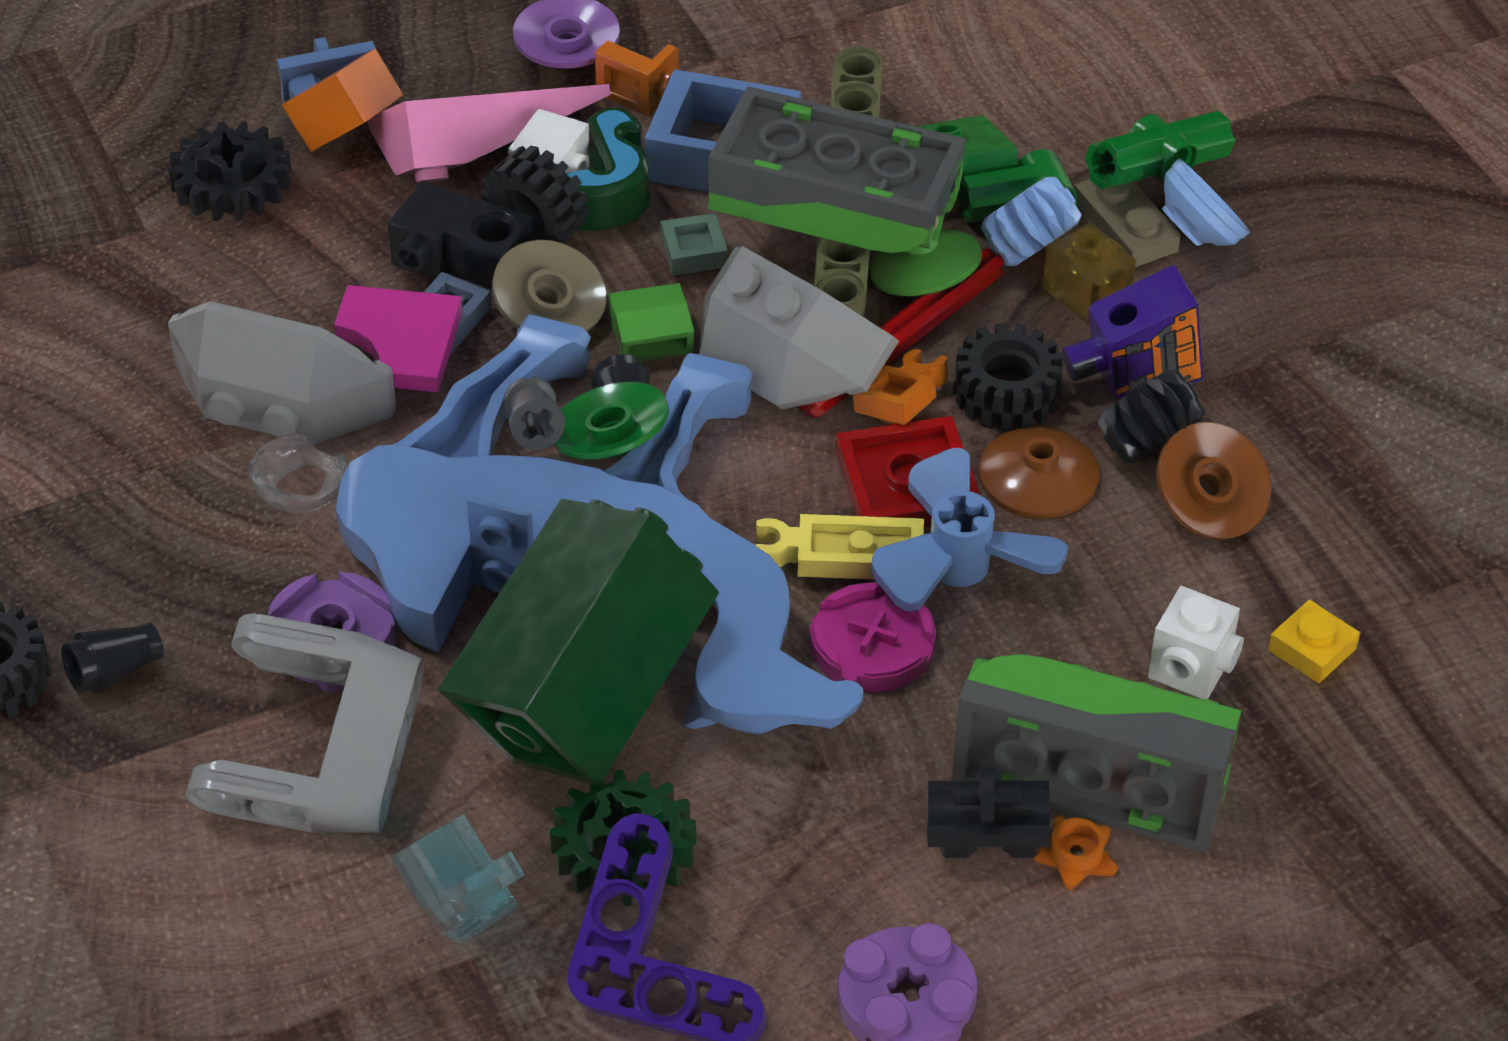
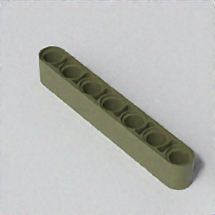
[814,46,883,318]

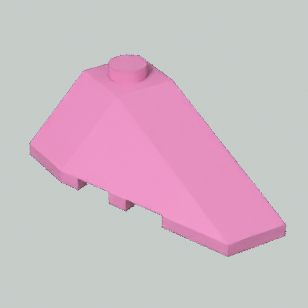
[368,84,611,183]

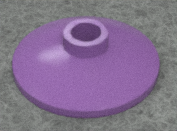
[513,0,620,68]

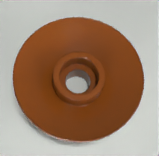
[1157,422,1272,540]
[979,427,1100,519]

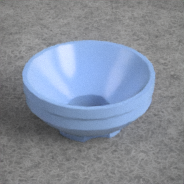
[1162,158,1250,246]

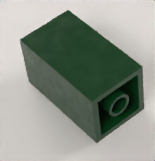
[437,498,719,786]

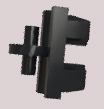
[927,766,1050,858]

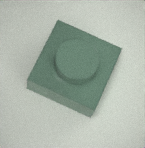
[660,213,728,276]

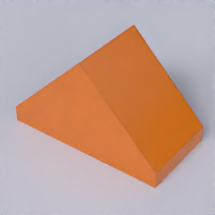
[281,48,404,152]

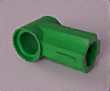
[958,149,1077,224]

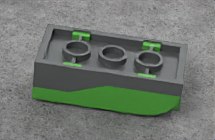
[708,86,966,253]
[952,654,1242,853]

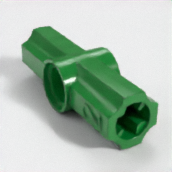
[1084,111,1236,190]

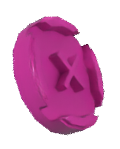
[809,582,936,693]

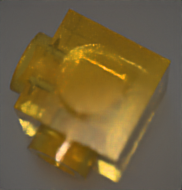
[1043,222,1136,325]

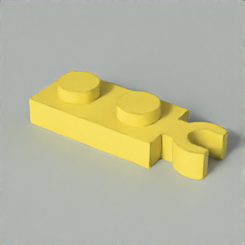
[755,514,924,580]

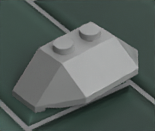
[699,246,899,409]
[168,301,397,445]

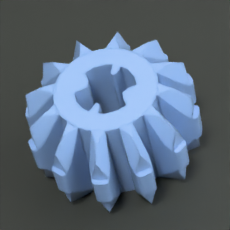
[981,177,1082,266]

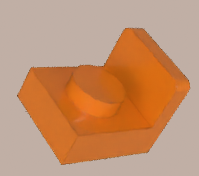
[595,40,680,117]

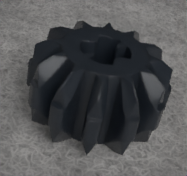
[1097,370,1205,463]

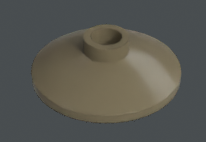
[492,240,607,333]

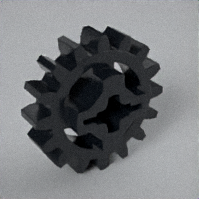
[168,122,292,221]

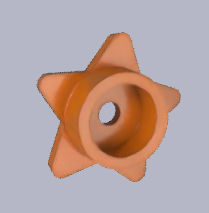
[1033,816,1118,890]

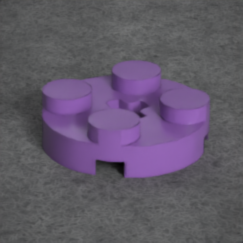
[268,572,396,692]
[838,923,978,1041]

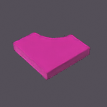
[334,285,463,393]

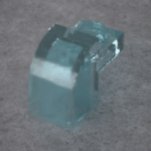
[391,814,525,943]

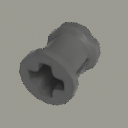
[504,377,565,450]

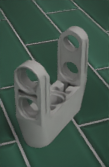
[185,614,424,833]

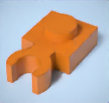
[853,349,949,425]

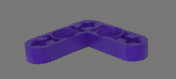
[567,813,767,1041]

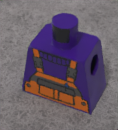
[1062,265,1203,399]

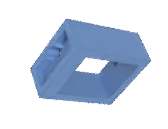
[644,69,801,192]

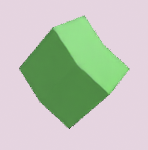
[608,283,694,361]

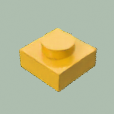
[1268,599,1360,684]

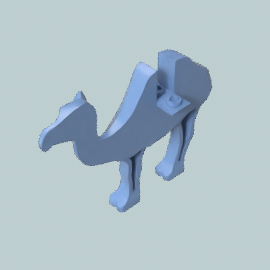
[336,314,863,735]

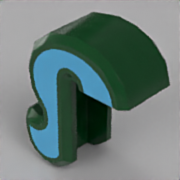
[567,108,650,231]

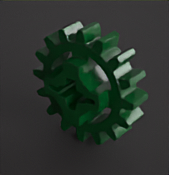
[550,769,697,906]

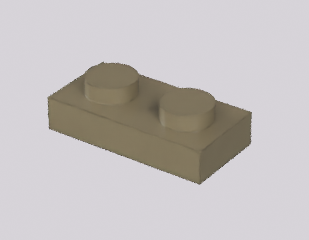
[1074,179,1181,269]

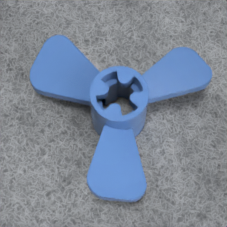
[872,448,1068,611]

